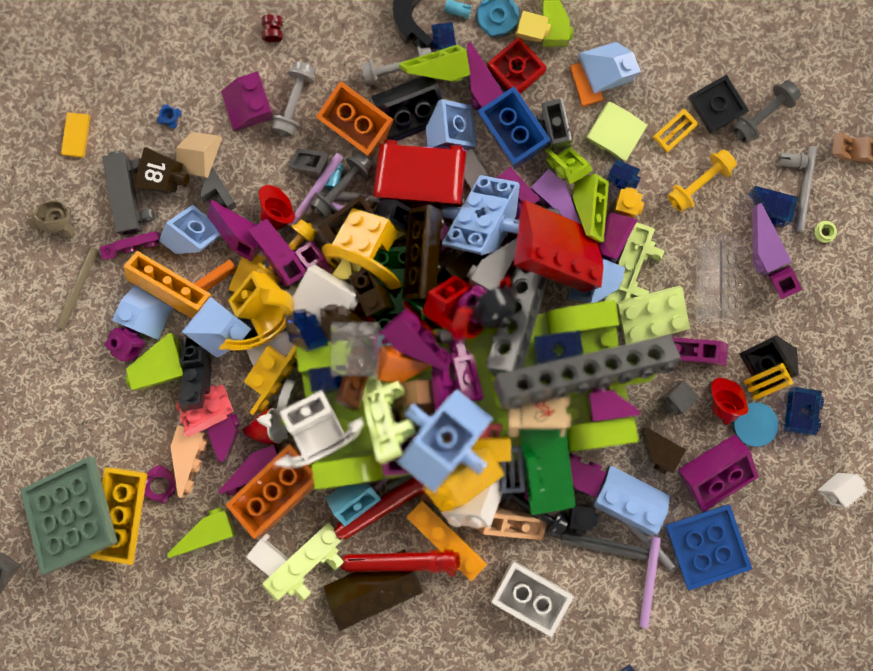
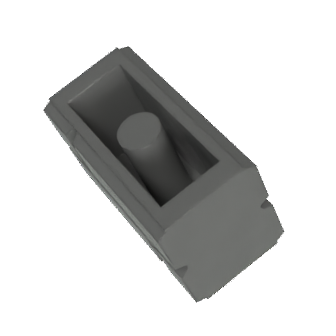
[541,99,572,151]

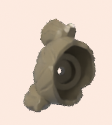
[27,200,75,238]

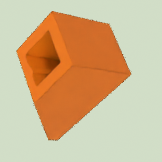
[373,345,430,383]

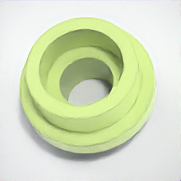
[814,221,837,243]

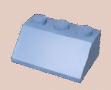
[591,465,670,536]

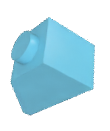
[325,484,381,526]

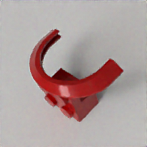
[422,275,511,341]

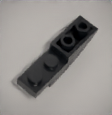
[179,334,211,412]

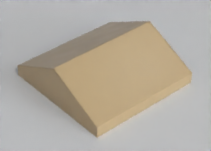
[176,132,222,178]

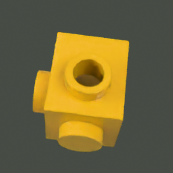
[613,188,644,218]

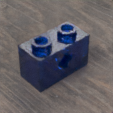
[532,330,583,365]
[784,387,824,436]

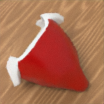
[243,408,288,445]

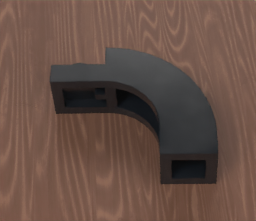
[393,0,434,49]

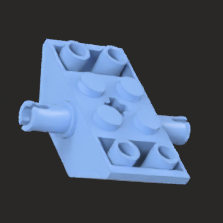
[442,175,520,255]
[397,389,493,492]

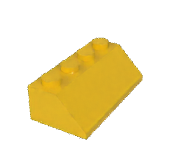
[90,467,147,565]

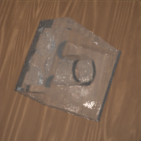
[331,322,379,376]

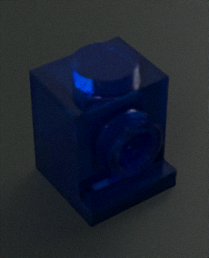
[431,22,456,50]
[606,159,641,189]

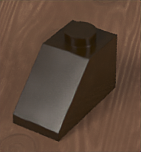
[320,304,370,342]
[641,427,686,475]

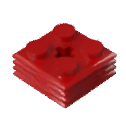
[487,37,547,94]

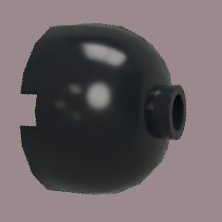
[469,285,516,329]

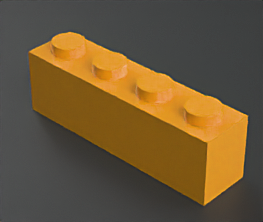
[124,251,211,319]
[406,500,487,581]

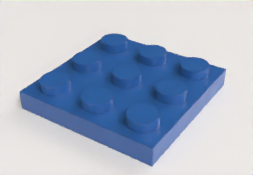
[665,504,753,591]

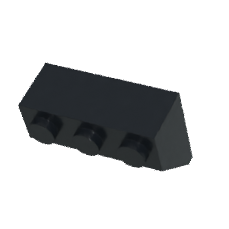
[371,76,442,141]

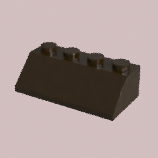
[402,205,444,301]
[323,549,423,631]

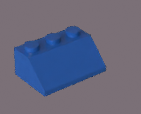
[478,86,551,170]

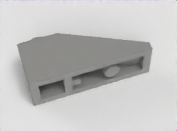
[467,238,517,291]

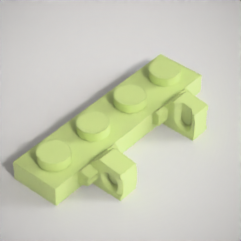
[604,222,665,307]
[362,374,416,464]
[262,522,344,602]

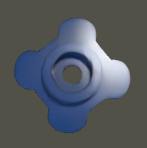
[157,104,182,129]

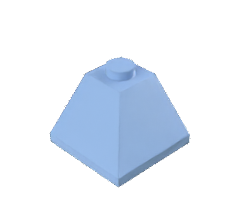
[578,42,641,94]
[426,99,477,149]
[159,205,221,254]
[567,259,625,303]
[112,285,173,340]
[182,297,251,357]

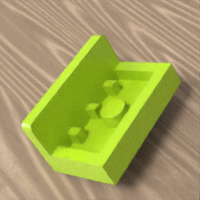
[545,147,593,184]

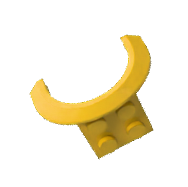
[322,208,402,290]
[219,271,295,351]

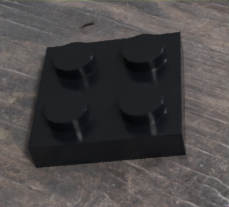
[688,74,749,134]

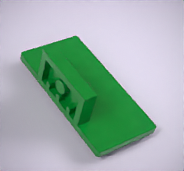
[519,429,576,515]

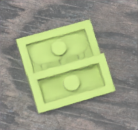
[586,101,647,162]

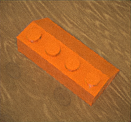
[226,444,315,539]

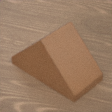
[395,380,434,407]

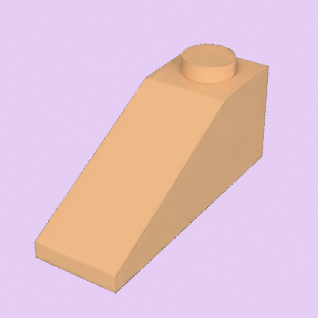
[477,505,547,540]

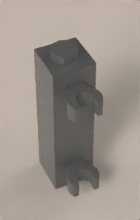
[102,151,155,236]

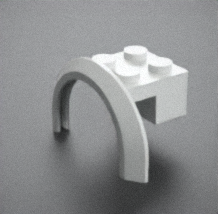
[275,391,364,468]

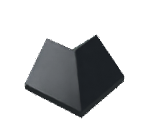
[739,335,799,392]

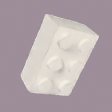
[490,560,574,637]

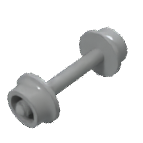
[359,46,432,87]
[272,61,315,137]

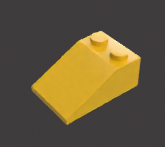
[424,448,504,512]

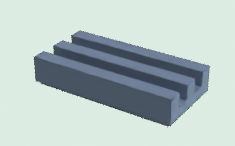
[500,445,525,493]

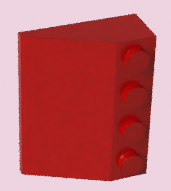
[514,200,604,292]

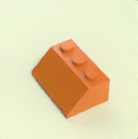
[316,81,394,157]

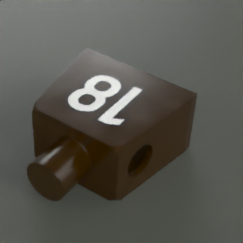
[134,147,190,193]

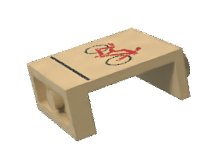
[508,385,571,437]

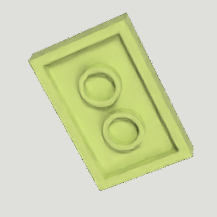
[616,285,690,345]

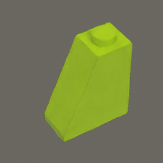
[125,333,184,391]

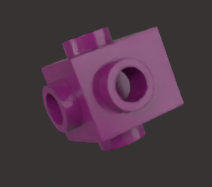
[104,327,146,362]

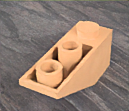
[171,425,209,498]

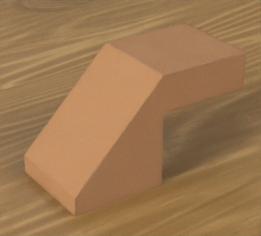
[832,132,873,163]

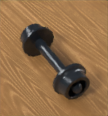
[500,479,570,539]

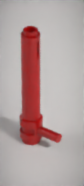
[334,475,426,540]
[340,550,461,577]

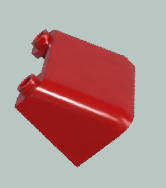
[373,140,467,204]

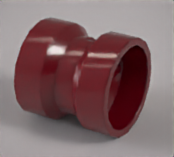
[261,14,283,42]

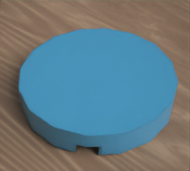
[477,0,519,37]
[732,403,778,447]

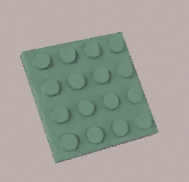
[20,457,117,575]

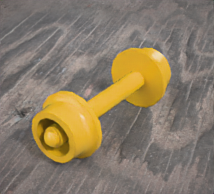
[667,149,737,212]
[256,219,318,283]

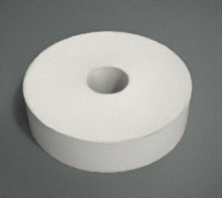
[276,378,297,413]

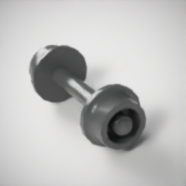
[732,80,801,144]
[309,152,373,219]

